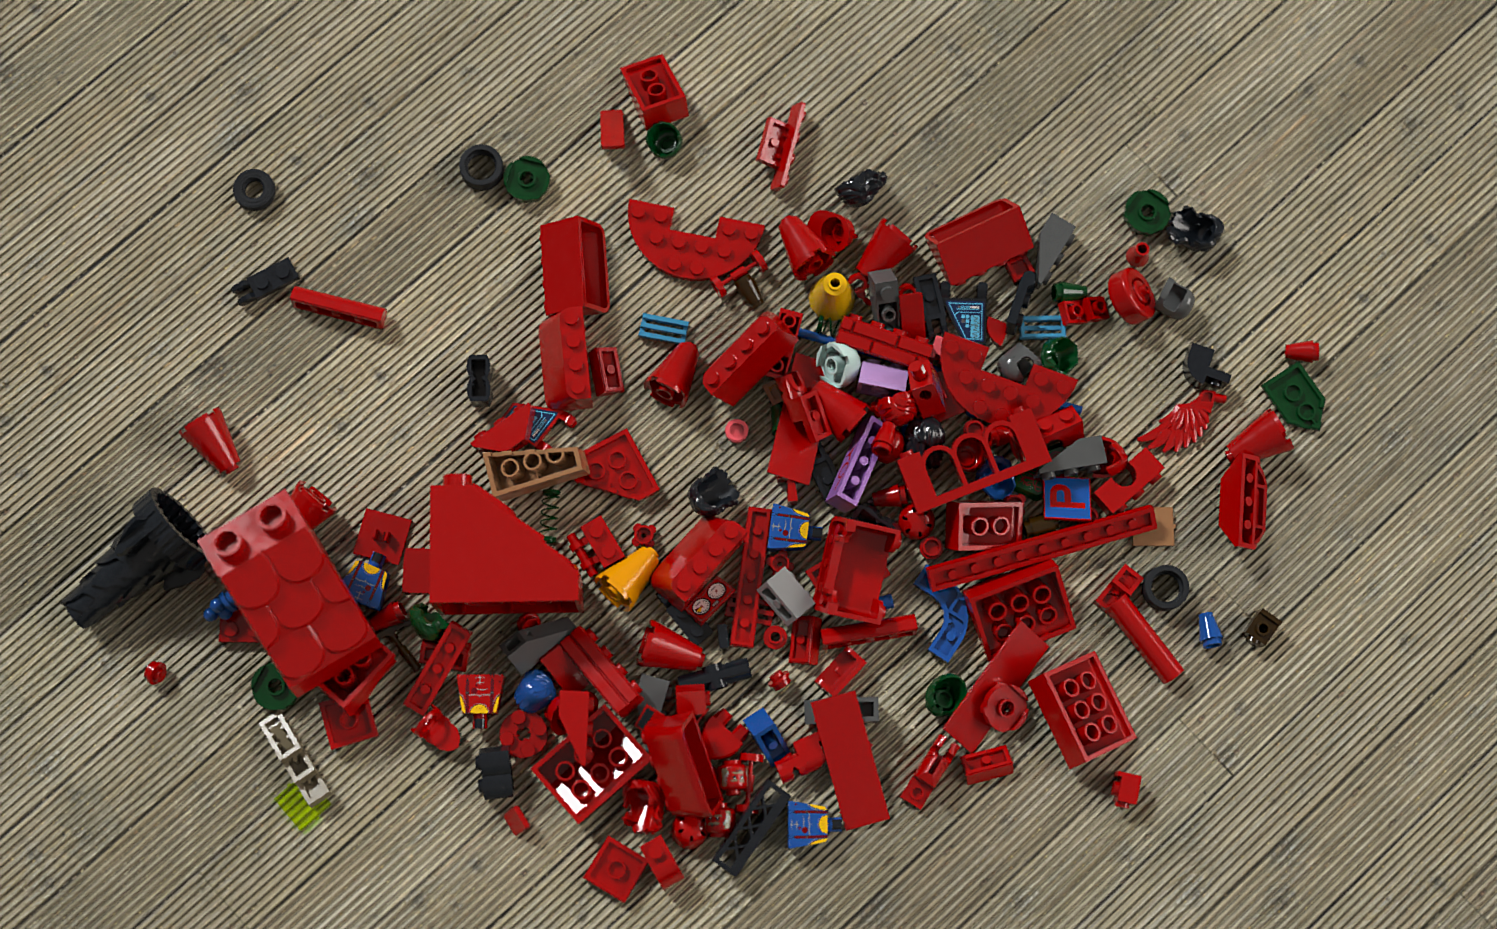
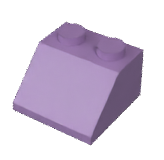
[855,359,908,398]

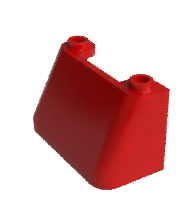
[813,516,902,625]

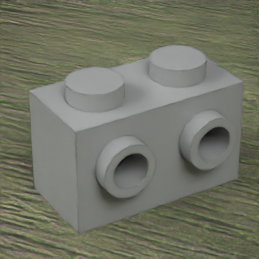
[757,566,815,627]

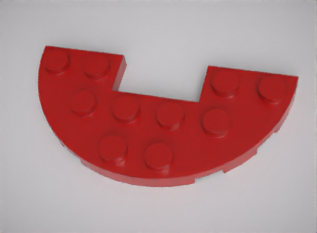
[628,199,765,281]
[941,331,1078,423]

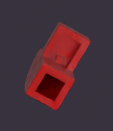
[640,835,684,890]

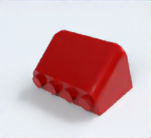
[925,198,1034,286]
[539,215,610,317]
[539,306,593,411]
[703,311,799,406]
[650,516,748,612]
[641,711,724,817]

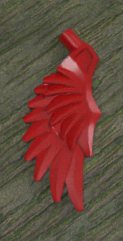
[1137,390,1227,453]

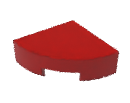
[986,316,1006,348]

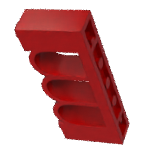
[896,406,1052,514]

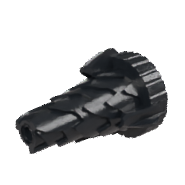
[61,487,208,629]

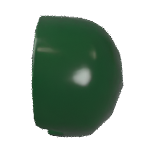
[646,121,683,159]

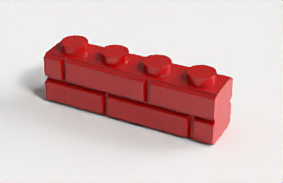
[834,313,933,368]
[559,626,644,718]

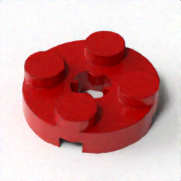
[980,683,1029,732]
[500,710,548,759]

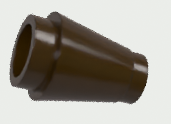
[734,274,765,310]

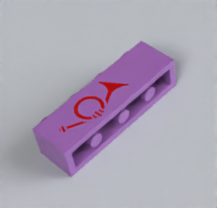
[825,415,883,513]

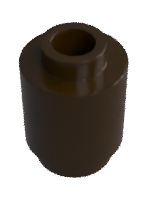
[1022,513,1059,539]

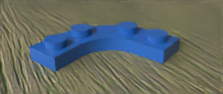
[913,564,968,663]

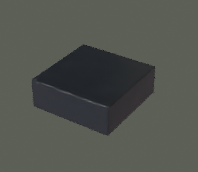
[717,624,729,651]

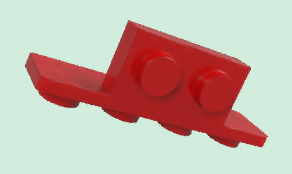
[756,102,806,191]

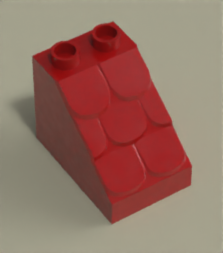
[429,473,584,615]
[197,489,383,698]

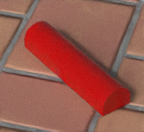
[290,286,387,330]
[1105,593,1184,684]
[820,614,918,650]

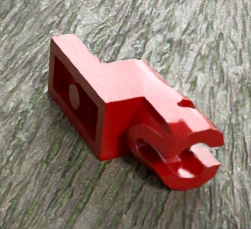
[775,370,832,443]
[774,731,826,784]
[900,734,960,810]

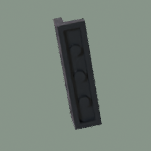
[711,779,792,877]

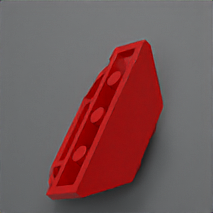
[1218,453,1267,550]

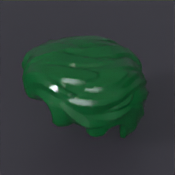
[1041,337,1078,375]
[409,603,449,641]
[925,673,968,718]

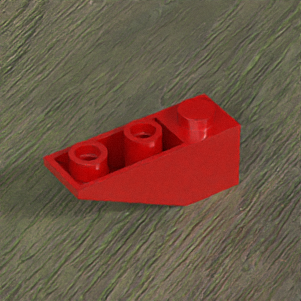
[559,690,594,766]

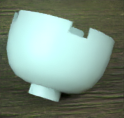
[816,342,861,388]

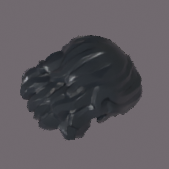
[834,169,887,207]
[1167,206,1224,252]
[903,416,946,469]
[687,466,740,516]

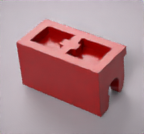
[814,646,867,697]

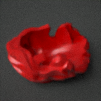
[870,390,918,426]
[622,779,665,835]

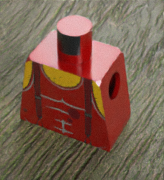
[457,674,505,729]

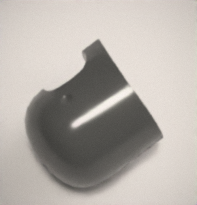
[1154,277,1195,320]
[997,343,1043,383]

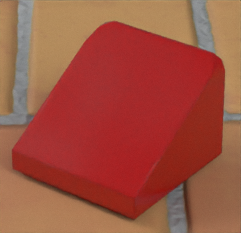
[504,806,531,836]

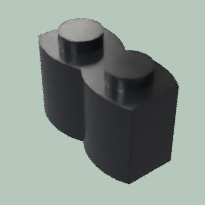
[467,355,493,407]
[850,502,901,530]
[475,745,514,800]

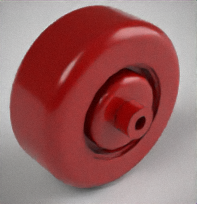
[1108,267,1156,325]

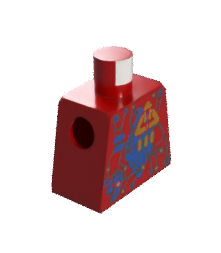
[908,360,946,419]

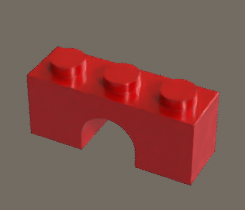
[1008,405,1085,463]
[1091,447,1165,516]

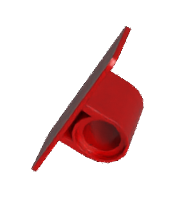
[600,110,625,150]
[899,292,926,339]

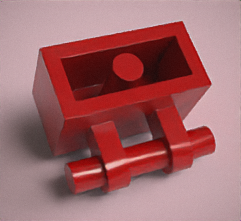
[566,515,625,578]

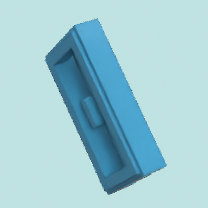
[639,313,689,345]
[1018,316,1066,341]

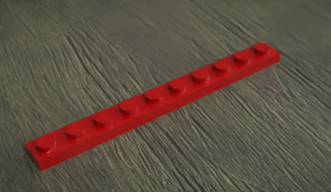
[925,504,1157,592]

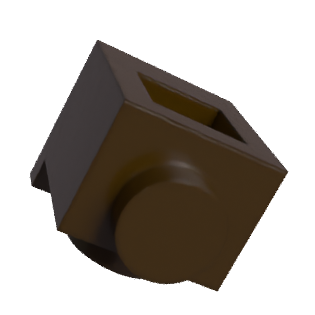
[1242,608,1282,648]

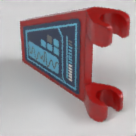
[502,403,577,450]

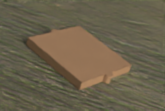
[1131,507,1176,546]

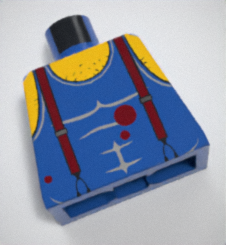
[767,504,823,552]
[343,551,391,612]
[787,801,842,849]

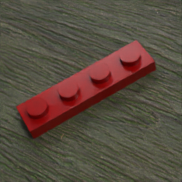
[403,620,473,716]

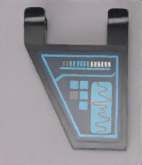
[940,281,988,345]

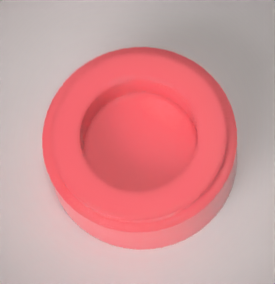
[725,419,749,443]

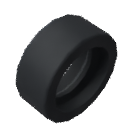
[459,144,504,191]
[1142,565,1189,611]

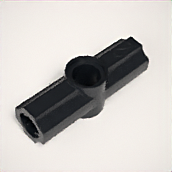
[677,657,752,692]

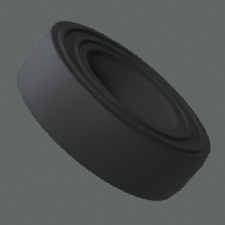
[233,169,276,211]

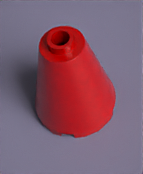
[779,215,835,281]
[856,218,918,282]
[644,341,700,408]
[807,379,872,443]
[178,407,240,475]
[1224,408,1294,464]
[291,480,337,530]
[636,619,705,671]

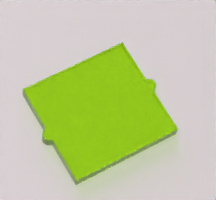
[274,782,332,831]

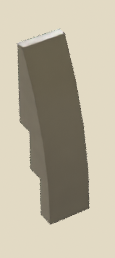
[259,710,332,808]

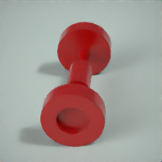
[709,250,768,298]
[735,753,764,814]

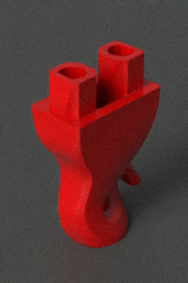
[702,708,749,778]

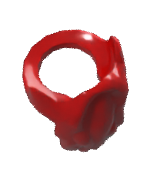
[411,704,461,751]

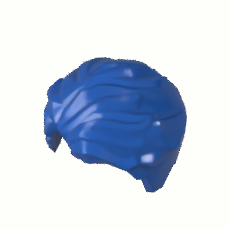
[975,456,1016,500]
[514,669,556,713]

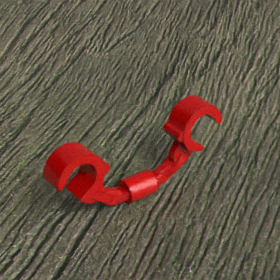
[848,273,917,308]

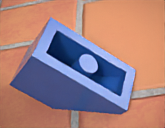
[743,708,790,767]

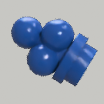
[203,590,238,622]

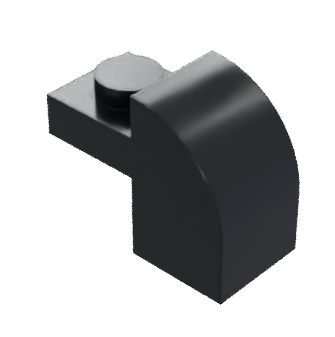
[1183,342,1231,389]

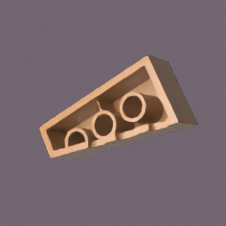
[482,447,590,502]

